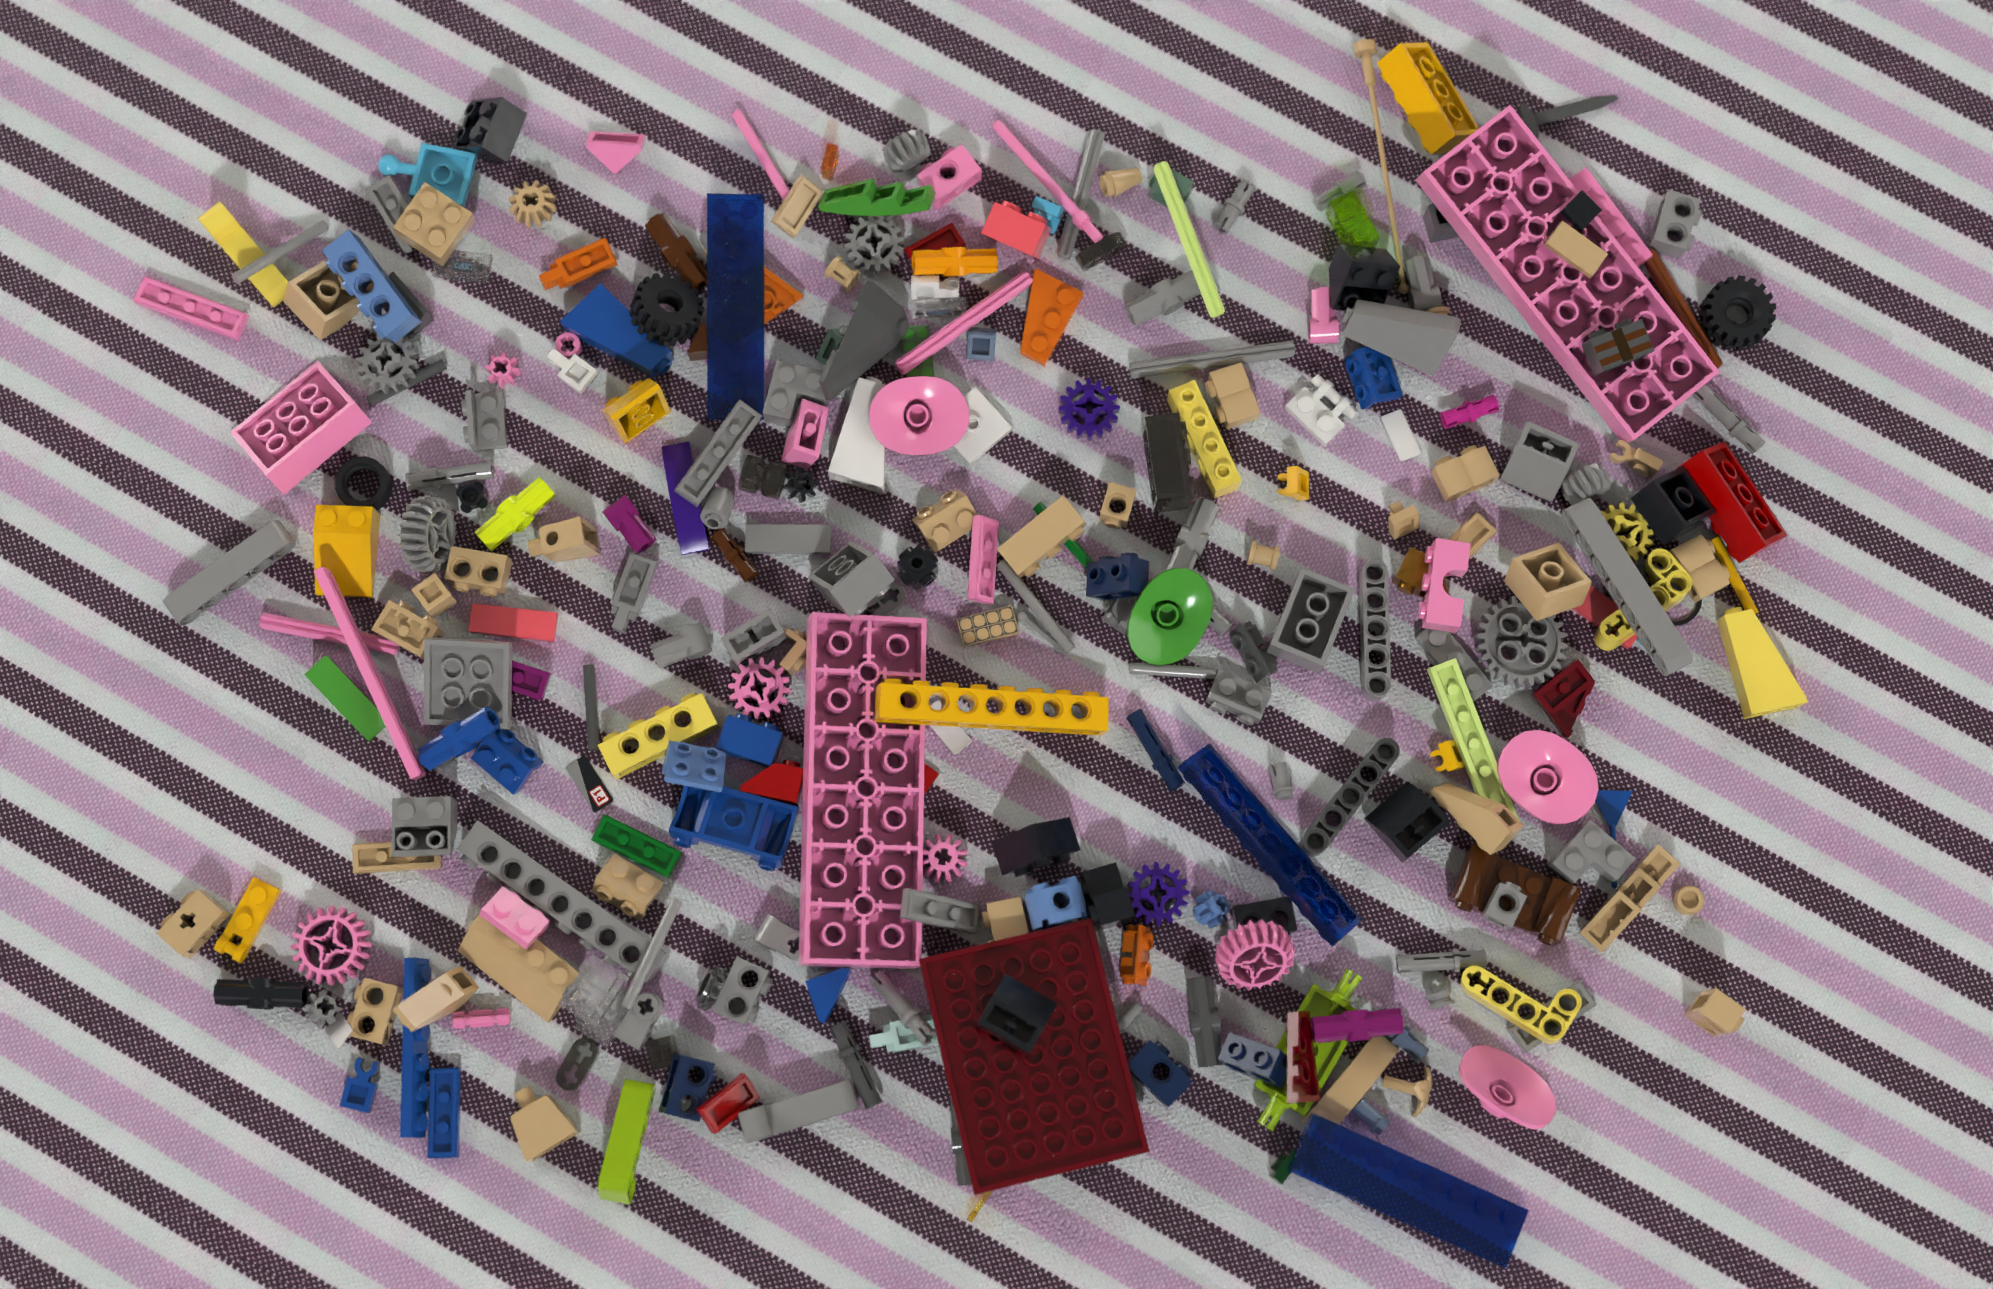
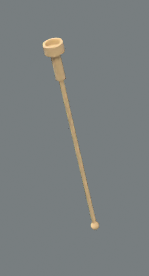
[1353,39,1410,294]

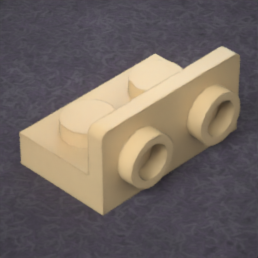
[371,600,443,659]

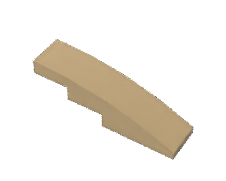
[1579,844,1681,952]

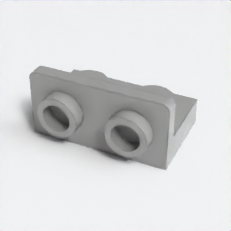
[461,390,508,451]
[1205,669,1272,725]

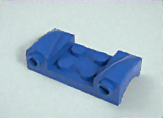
[669,786,799,872]

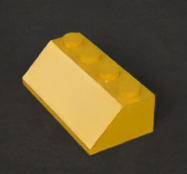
[1377,42,1479,155]

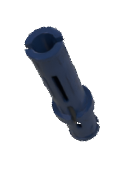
[1126,709,1186,792]

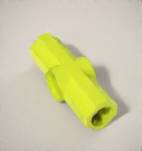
[474,477,556,552]

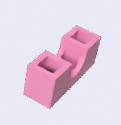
[1418,538,1471,633]

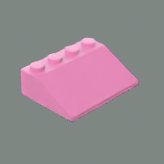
[230,361,372,495]

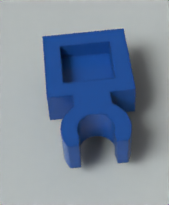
[339,1058,380,1113]

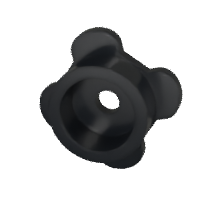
[456,482,488,513]

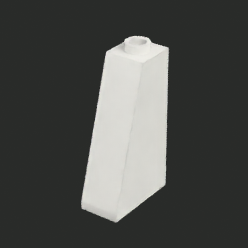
[828,377,886,494]

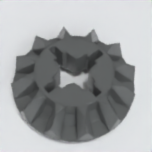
[696,965,726,1011]

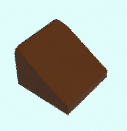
[687,324,712,361]

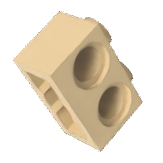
[444,546,512,597]
[347,978,404,1046]
[1685,988,1746,1037]

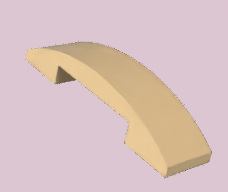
[1301,1036,1399,1140]

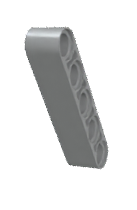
[163,520,296,626]
[1358,559,1391,702]

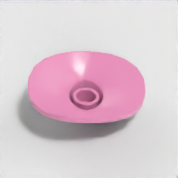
[868,376,970,455]
[1498,730,1599,825]
[1459,1045,1556,1130]

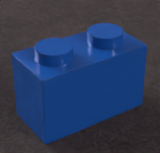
[716,713,784,768]

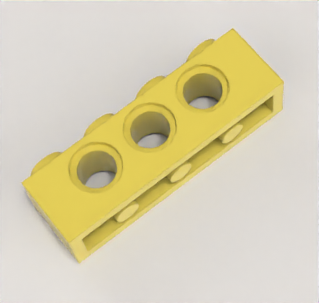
[1167,380,1242,499]
[598,692,720,780]

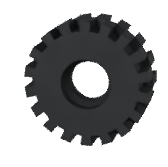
[629,273,704,346]
[1699,275,1776,351]

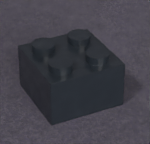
[1630,466,1716,545]

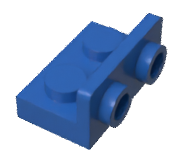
[1344,347,1403,410]

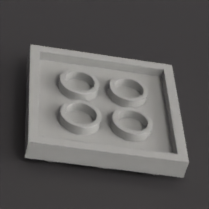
[424,637,512,729]

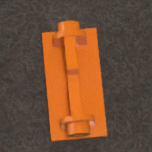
[1120,925,1154,986]

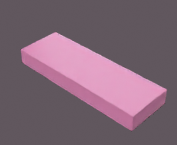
[967,515,999,605]

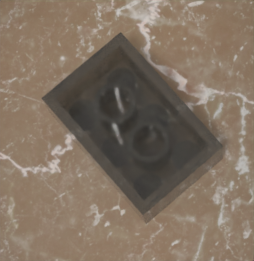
[1142,412,1195,513]

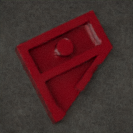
[1531,659,1595,738]

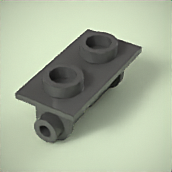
[1229,621,1278,683]

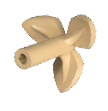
[1382,1067,1432,1117]

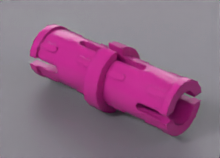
[1440,394,1499,429]

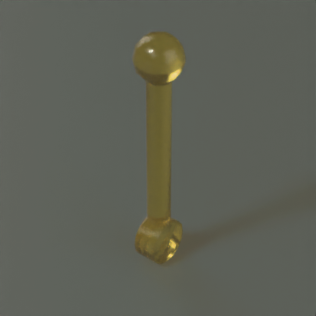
[967,1191,993,1223]

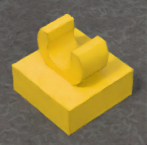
[1277,466,1309,501]
[1430,740,1465,772]

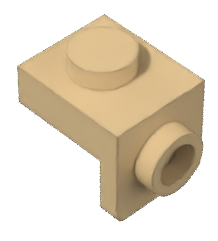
[779,628,807,676]

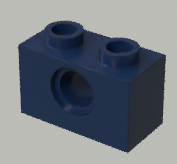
[1128,1040,1193,1108]

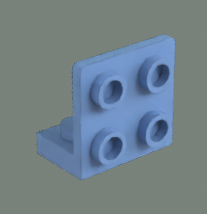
[662,740,726,792]

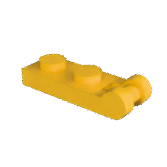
[214,877,282,963]

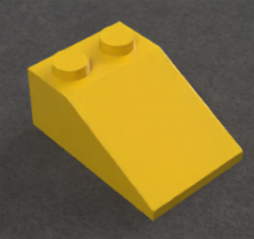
[602,378,671,444]
[313,504,380,598]

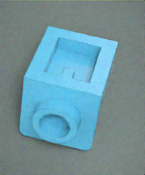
[1032,196,1065,234]

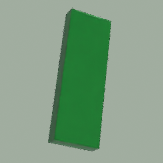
[591,814,683,879]

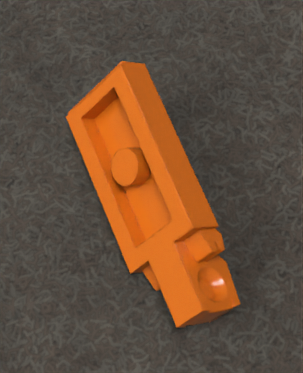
[539,238,618,290]

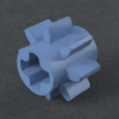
[1193,890,1229,929]

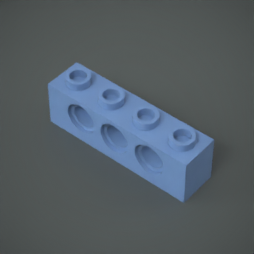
[322,229,422,343]

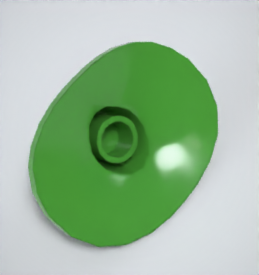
[1127,568,1213,665]

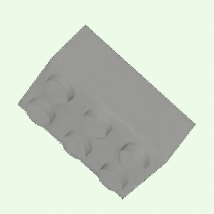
[808,541,895,617]
[1267,567,1355,674]

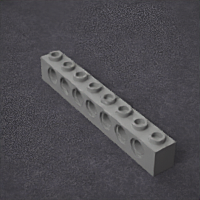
[457,820,670,985]

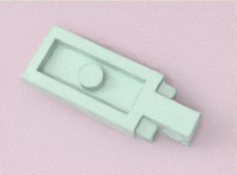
[869,1014,938,1052]

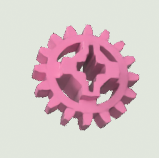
[728,657,791,721]

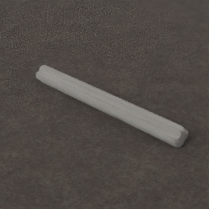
[1129,341,1295,378]

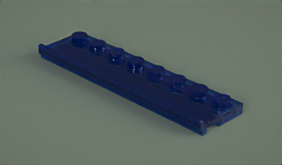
[1288,1113,1529,1269]

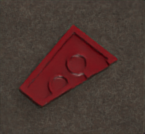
[1286,1011,1320,1104]

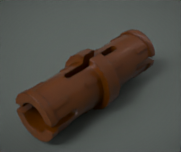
[710,528,759,583]

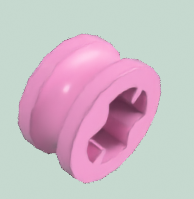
[555,332,582,360]

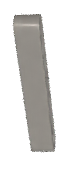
[1562,498,1693,676]

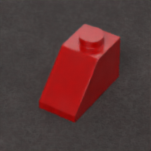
[739,760,803,806]

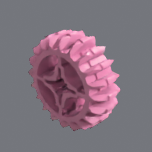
[291,906,372,986]
[1215,919,1295,991]

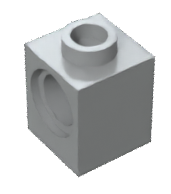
[1480,881,1527,930]

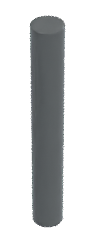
[366,359,447,407]
[583,664,600,751]

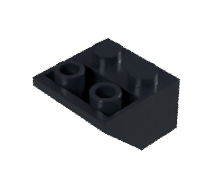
[452,97,527,164]
[1329,244,1400,311]
[1364,781,1451,863]
[976,974,1057,1056]

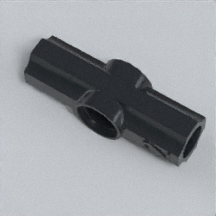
[213,978,309,1009]

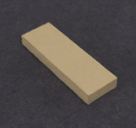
[352,842,442,874]

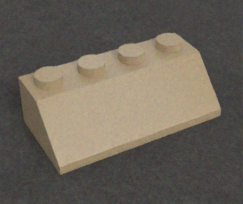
[458,915,586,1023]

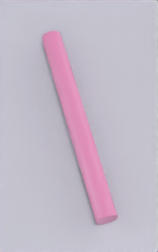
[732,109,790,201]

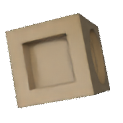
[1099,482,1137,529]
[411,573,458,619]

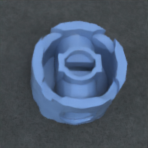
[1024,876,1089,931]

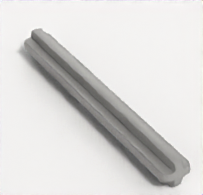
[1057,129,1105,259]

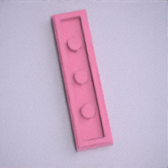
[133,276,249,341]

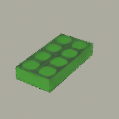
[902,325,935,377]

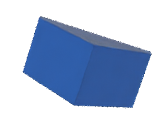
[805,967,851,1025]

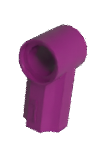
[602,495,657,554]

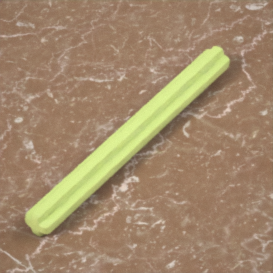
[1153,161,1225,318]

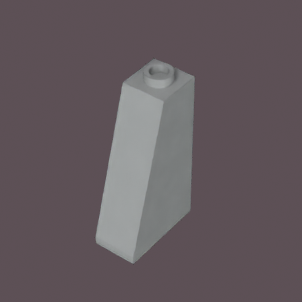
[1340,300,1461,376]

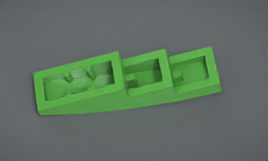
[818,179,936,216]

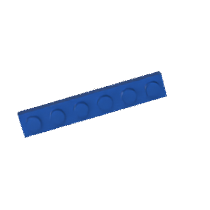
[400,957,431,1138]

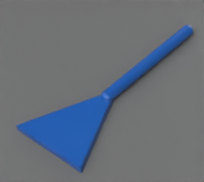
[1595,790,1633,888]

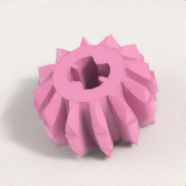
[923,834,968,883]

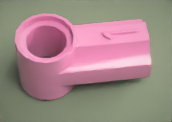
[1309,287,1339,344]

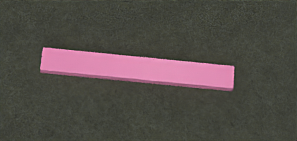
[313,567,426,780]

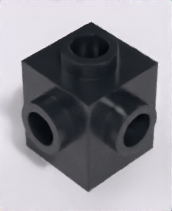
[897,545,938,591]

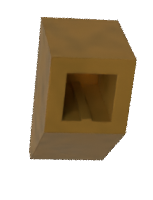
[1392,547,1450,602]

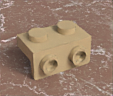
[912,490,978,553]
[592,853,664,921]

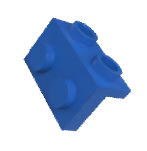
[471,729,543,795]

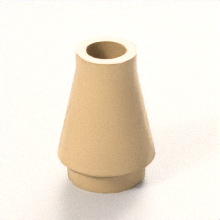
[1099,167,1142,198]

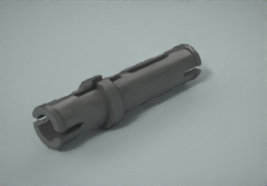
[829,1021,883,1110]

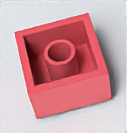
[981,200,1052,259]

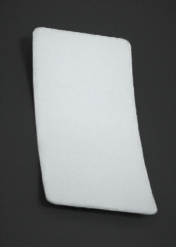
[930,700,972,755]

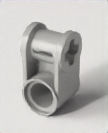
[753,914,799,961]
[614,993,664,1051]

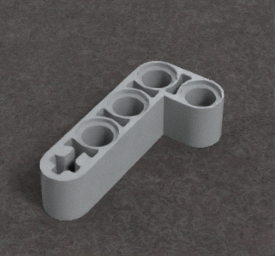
[738,1080,859,1143]

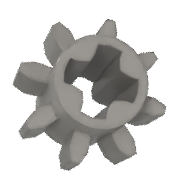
[301,989,342,1028]

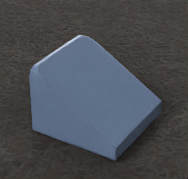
[966,327,997,361]

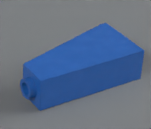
[560,283,674,378]

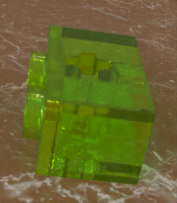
[1325,190,1380,248]

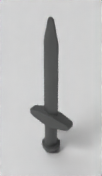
[1519,95,1618,139]

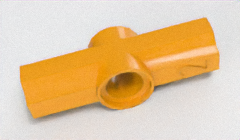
[911,247,998,276]

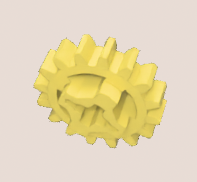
[1601,502,1654,563]

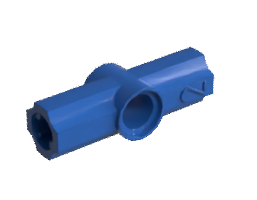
[417,706,500,771]

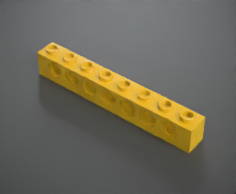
[874,679,1109,736]

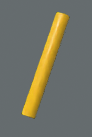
[1710,537,1759,614]

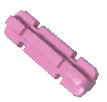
[452,1007,511,1029]

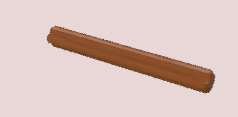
[1644,249,1723,369]

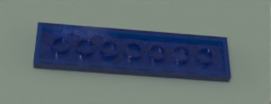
[707,193,764,421]
[1177,743,1363,947]

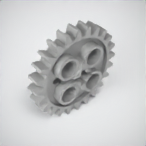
[1474,596,1568,689]

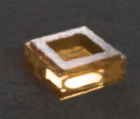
[821,143,839,181]

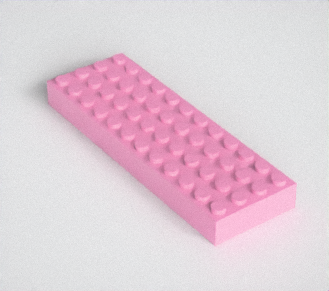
[1416,105,1720,443]
[798,612,927,969]

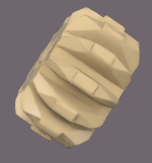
[509,180,557,229]

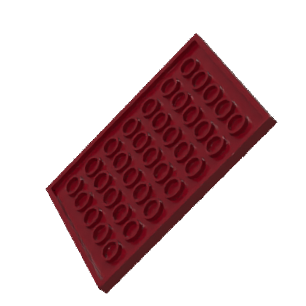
[919,918,1150,1195]

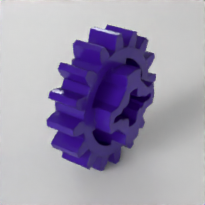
[1058,378,1120,441]
[1127,862,1190,926]

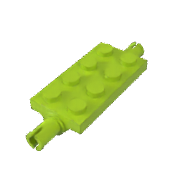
[1253,969,1362,1131]

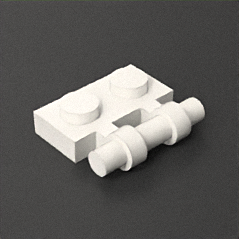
[1284,374,1359,447]

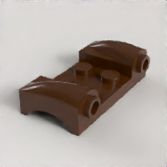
[1448,844,1582,946]

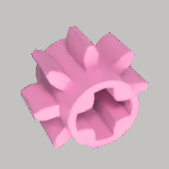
[484,352,522,389]

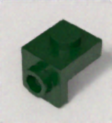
[1269,1148,1318,1184]

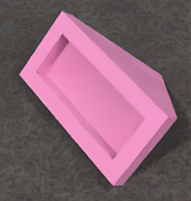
[586,131,646,175]

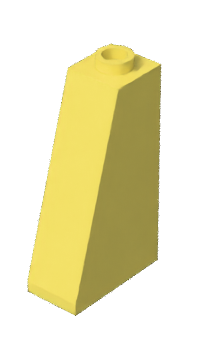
[1717,607,1808,719]

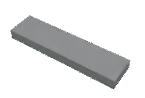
[674,399,763,507]

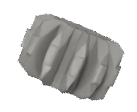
[882,130,931,172]
[1560,463,1612,506]

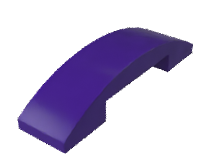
[662,441,710,555]

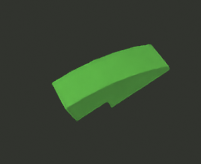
[304,655,386,742]

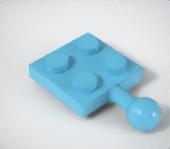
[378,143,478,208]

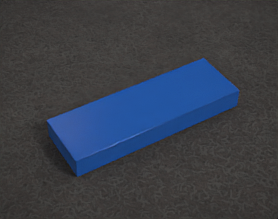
[427,1068,461,1158]

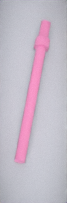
[992,120,1103,243]

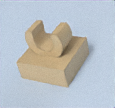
[1388,501,1419,540]

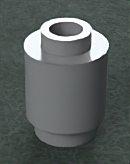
[700,487,735,529]

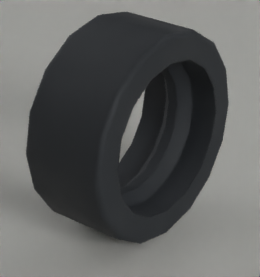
[335,456,393,510]

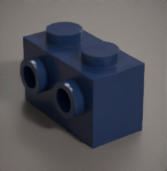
[1086,553,1149,601]

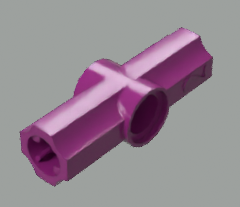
[1311,1008,1404,1043]

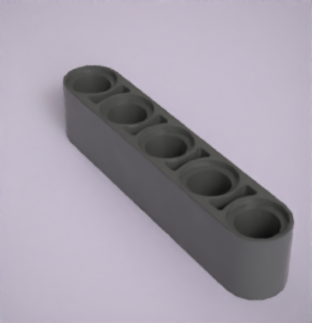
[1300,738,1400,857]

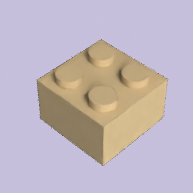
[393,182,474,267]
[1504,542,1592,621]

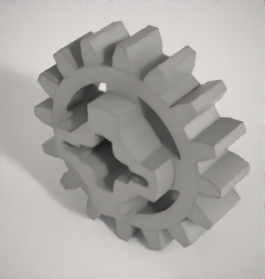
[844,216,905,275]
[356,334,420,394]

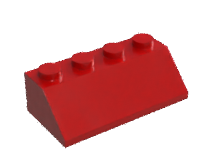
[1676,441,1788,563]

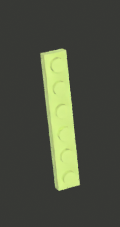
[1427,658,1520,821]

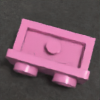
[479,886,550,950]

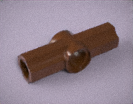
[645,213,712,292]

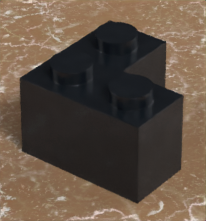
[992,817,1081,877]
[1078,862,1135,931]

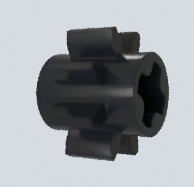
[782,467,819,503]

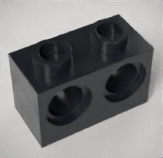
[1231,896,1298,936]

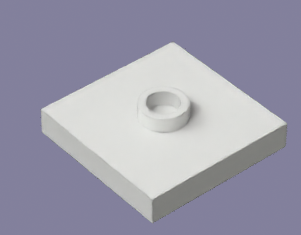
[952,387,1012,466]

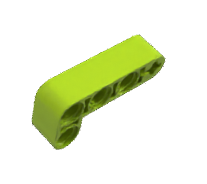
[598,1079,656,1205]

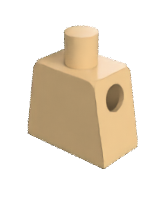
[528,516,601,562]
[510,1086,580,1162]

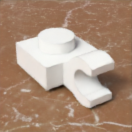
[911,276,959,305]
[547,349,598,394]

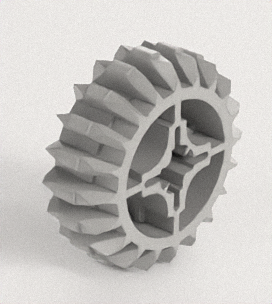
[398,495,458,573]

